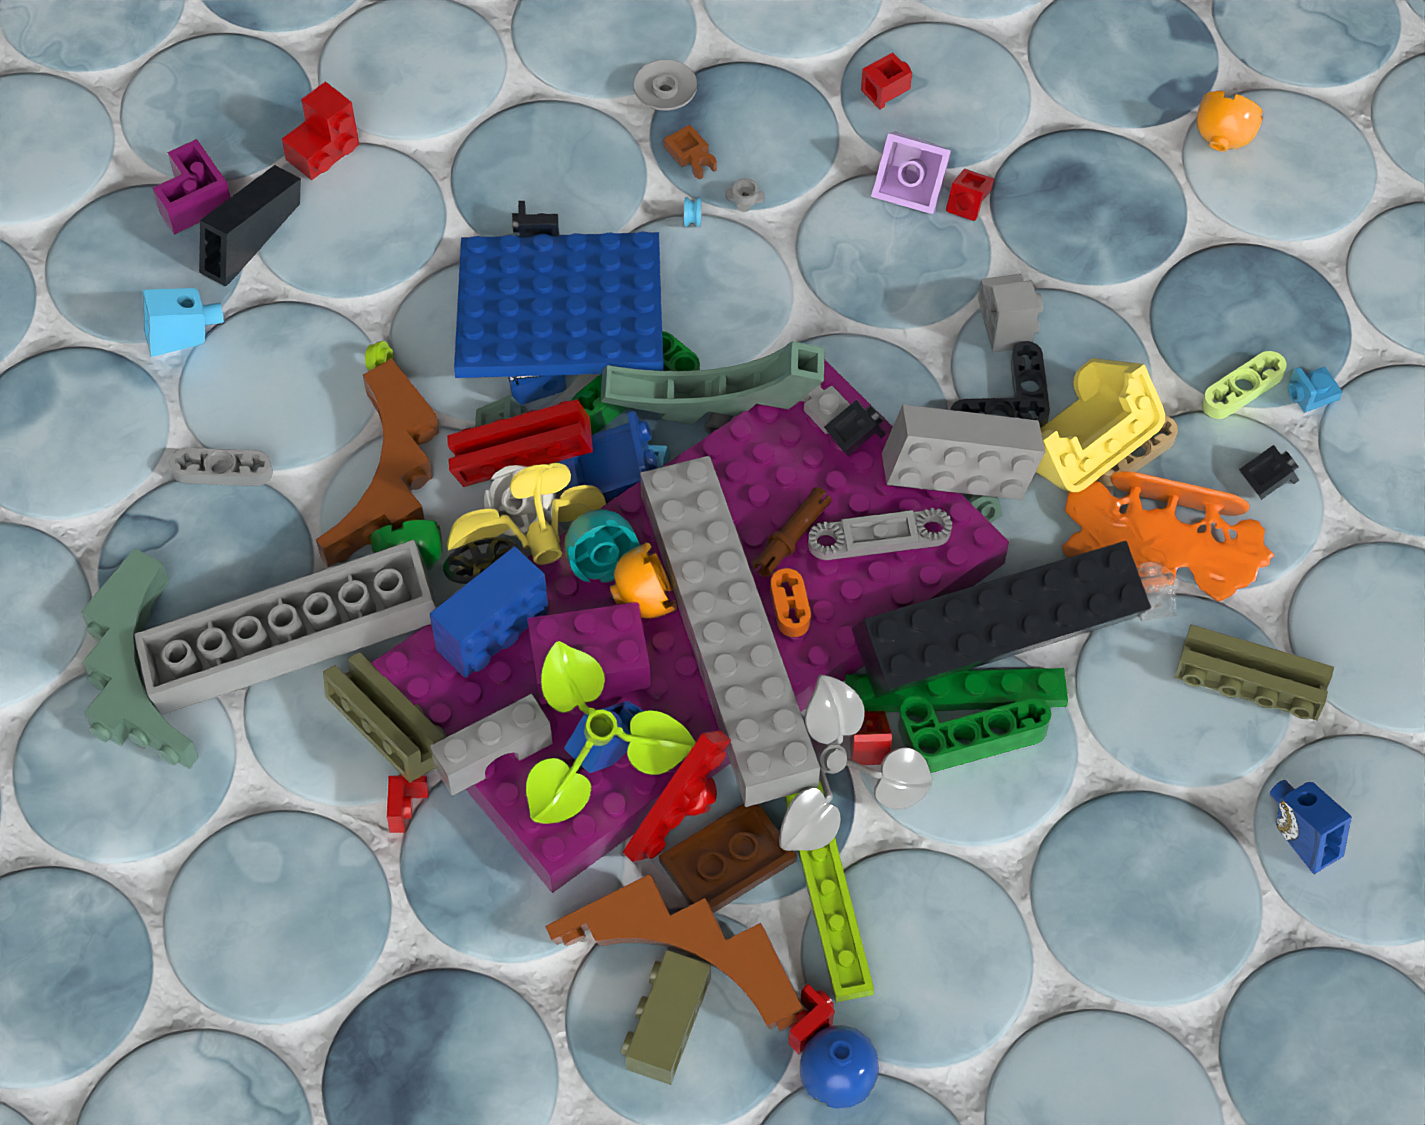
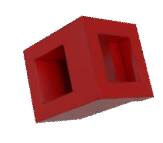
[861,52,912,110]

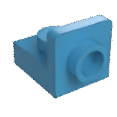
[1287,366,1343,413]

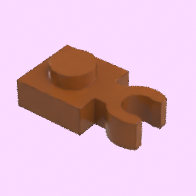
[664,125,717,179]

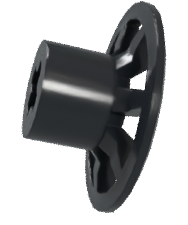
[443,537,519,584]

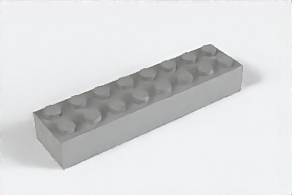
[134,540,438,715]

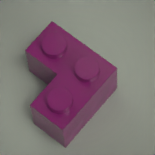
[152,139,230,235]

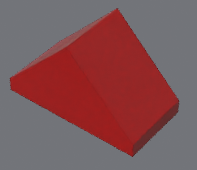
[849,711,892,765]

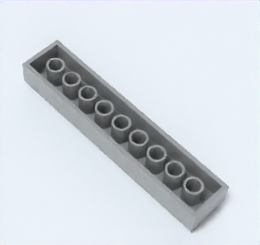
[640,456,820,807]

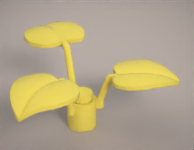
[447,463,606,565]

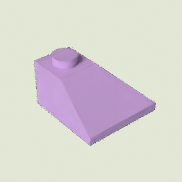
[871,131,952,214]

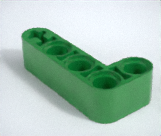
[571,331,700,435]
[898,695,1052,773]

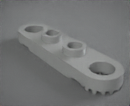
[808,508,952,560]

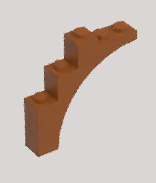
[316,358,439,567]

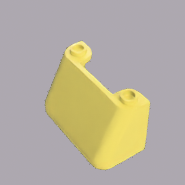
[1036,358,1165,492]

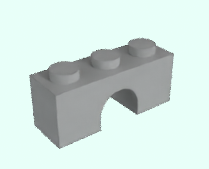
[430,694,552,796]

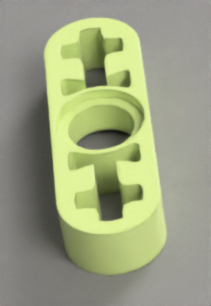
[1202,351,1287,419]

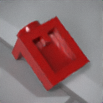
[946,168,994,221]
[387,773,429,833]
[788,984,835,1054]

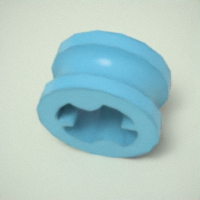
[684,197,701,227]

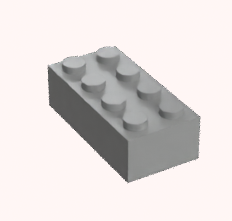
[882,404,1045,500]

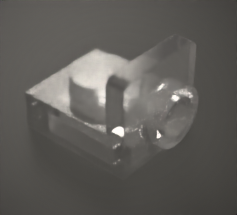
[1137,562,1177,621]

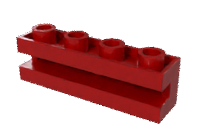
[447,399,593,487]

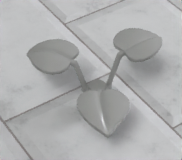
[779,674,933,851]

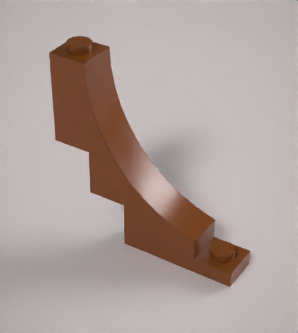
[545,874,804,1032]

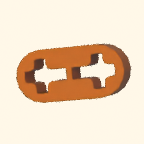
[770,568,811,637]

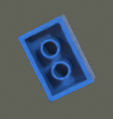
[430,546,549,678]

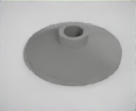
[633,59,697,111]

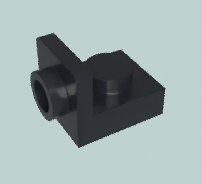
[512,200,560,238]
[824,400,886,456]
[1239,445,1299,500]

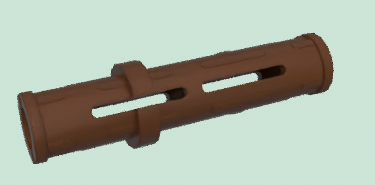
[751,487,832,577]

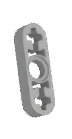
[169,448,273,486]

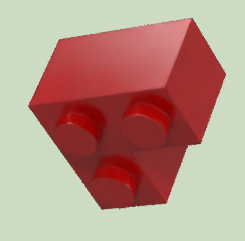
[281,81,359,181]

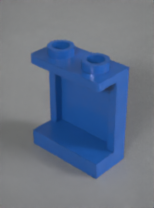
[560,410,658,500]

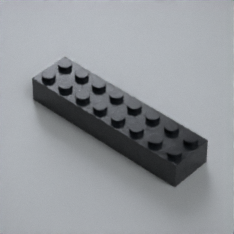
[852,541,1151,698]

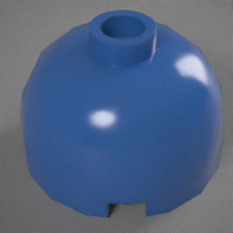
[799,1025,879,1109]

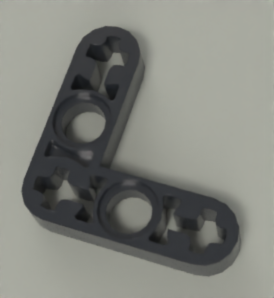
[951,341,1050,428]

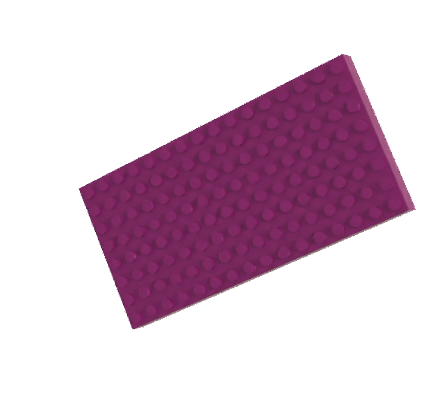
[371,359,1009,893]

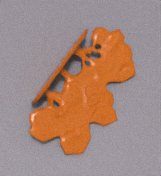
[1062,471,1274,602]

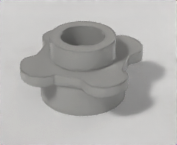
[726,178,765,212]

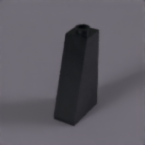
[199,165,301,286]

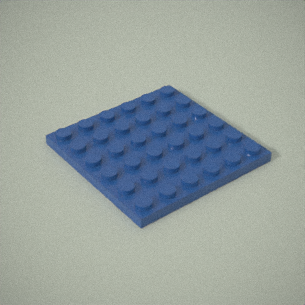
[454,231,663,378]

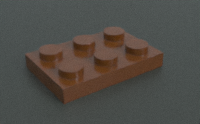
[659,804,797,913]

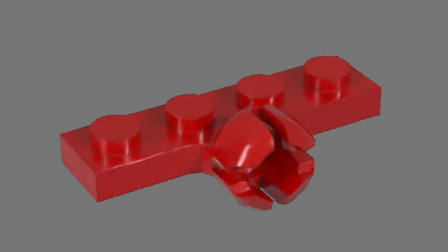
[623,730,731,862]

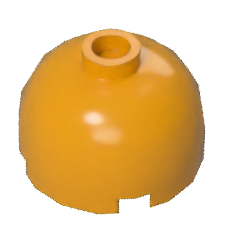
[1196,91,1264,152]
[610,543,677,618]

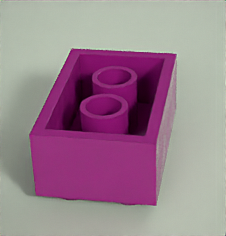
[527,602,651,705]

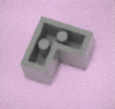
[978,274,1043,353]

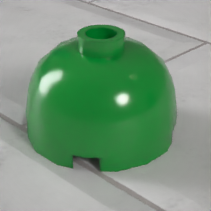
[370,520,443,571]

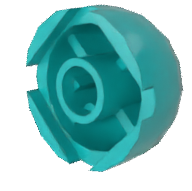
[564,509,639,583]

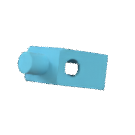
[143,288,223,357]

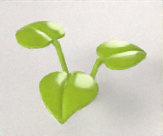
[526,641,696,824]

